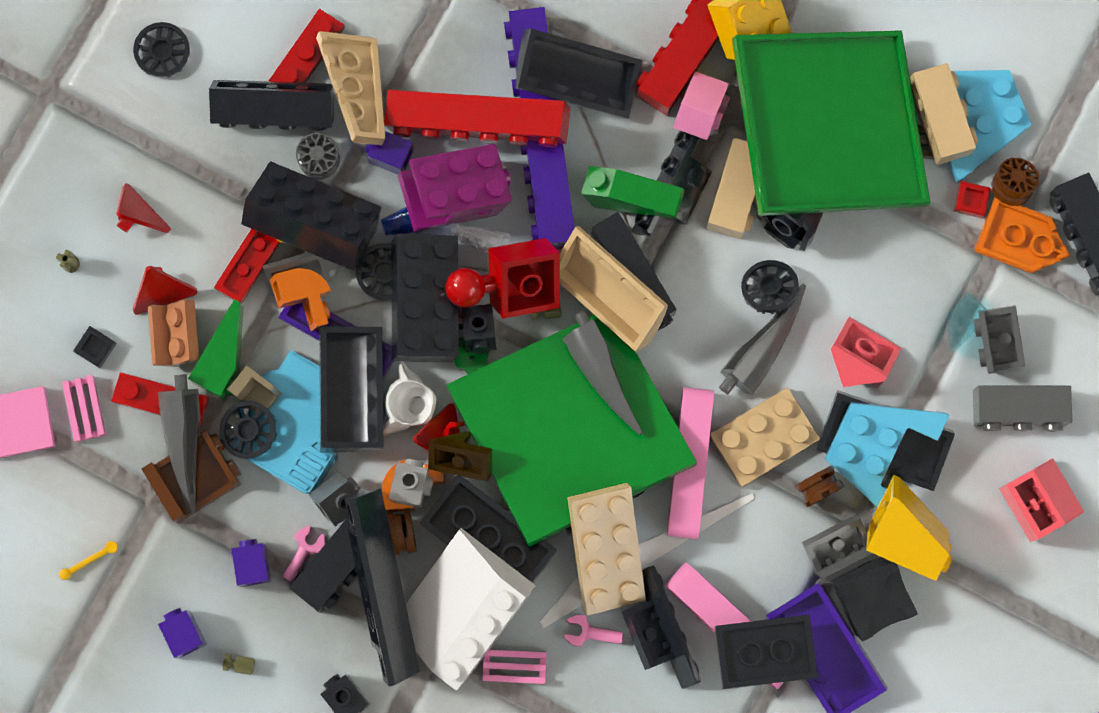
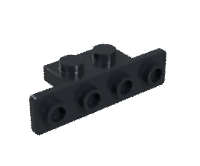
[632,131,713,236]
[622,565,701,689]

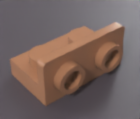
[148,299,199,367]

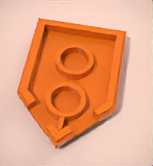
[974,197,1070,273]

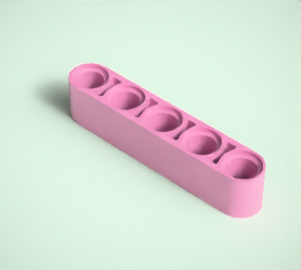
[667,387,714,540]
[664,562,784,690]

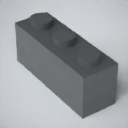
[973,385,1073,432]

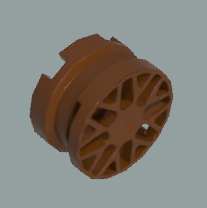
[991,157,1040,206]
[795,465,844,508]
[387,509,417,556]

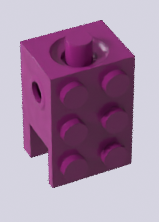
[397,143,513,232]

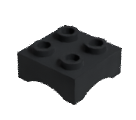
[832,557,918,642]

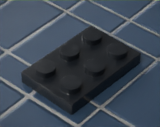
[714,615,818,689]

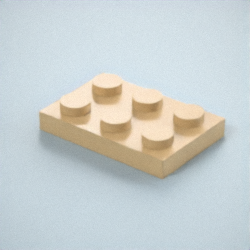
[710,387,820,488]

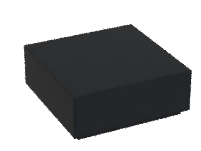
[73,326,117,369]

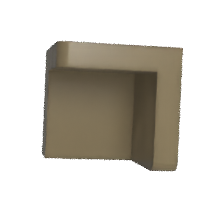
[228,365,282,416]

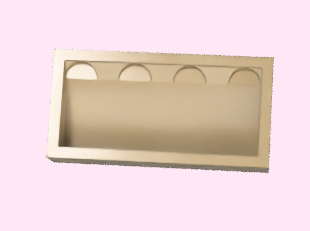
[560,226,668,352]

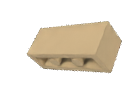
[910,63,978,165]
[706,138,757,239]

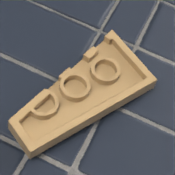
[316,31,385,145]

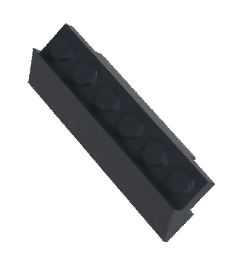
[344,488,420,687]

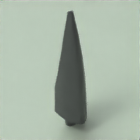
[719,284,806,396]
[563,311,643,435]
[158,374,201,514]

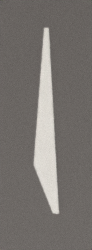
[540,493,755,629]

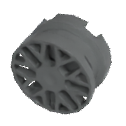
[296,133,340,179]

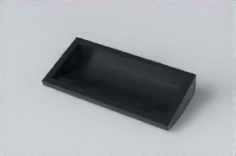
[516,29,642,119]
[319,326,384,453]
[817,390,955,491]

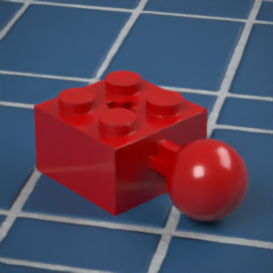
[446,238,560,319]

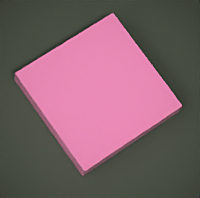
[0,386,56,458]

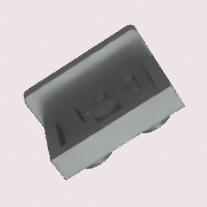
[973,305,1025,374]
[802,514,878,583]

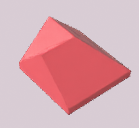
[831,317,901,388]

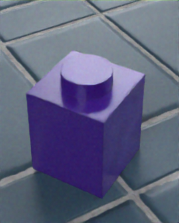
[365,131,414,175]
[231,539,272,587]
[158,608,207,659]

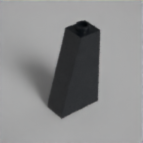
[591,211,677,330]

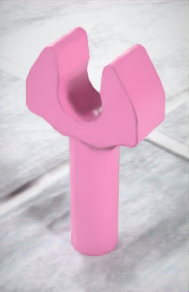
[282,526,326,583]
[564,615,623,647]

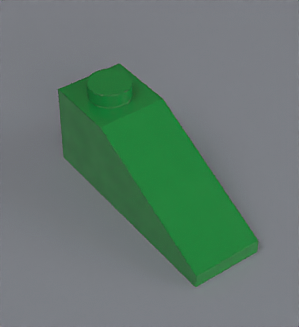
[581,166,685,219]
[188,299,244,400]

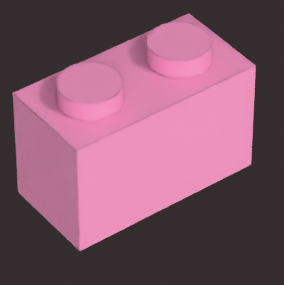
[673,71,730,140]

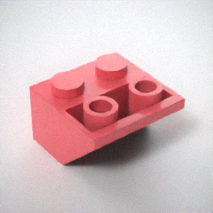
[999,458,1084,542]

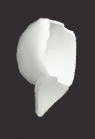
[383,361,437,436]

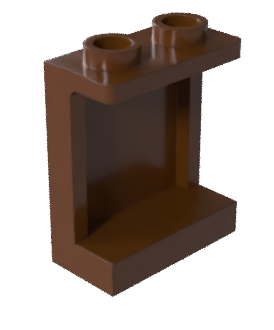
[141,429,241,524]

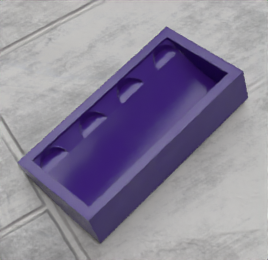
[766,581,888,713]

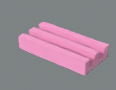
[62,375,106,442]
[482,650,547,684]

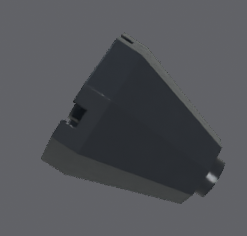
[756,211,823,251]

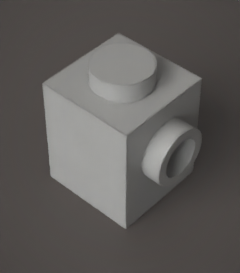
[389,459,434,508]

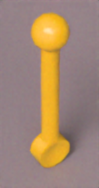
[59,541,118,580]

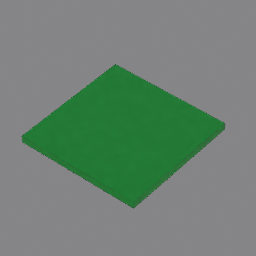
[732,30,931,216]
[446,315,697,546]

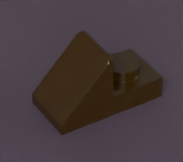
[428,432,492,482]

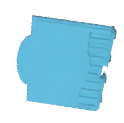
[231,350,338,494]

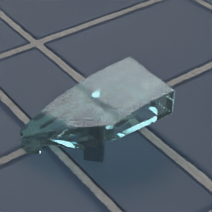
[947,292,987,353]

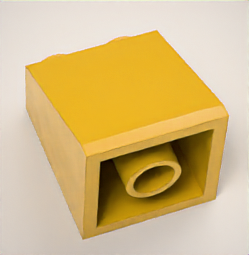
[866,475,953,581]

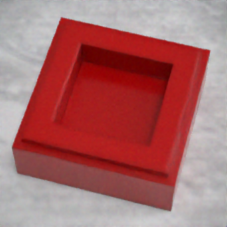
[953,181,991,219]

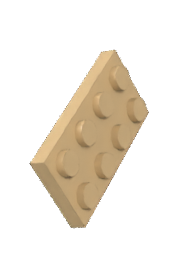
[567,483,646,616]

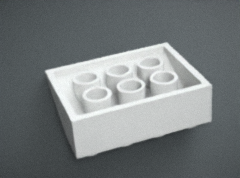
[406,528,536,691]

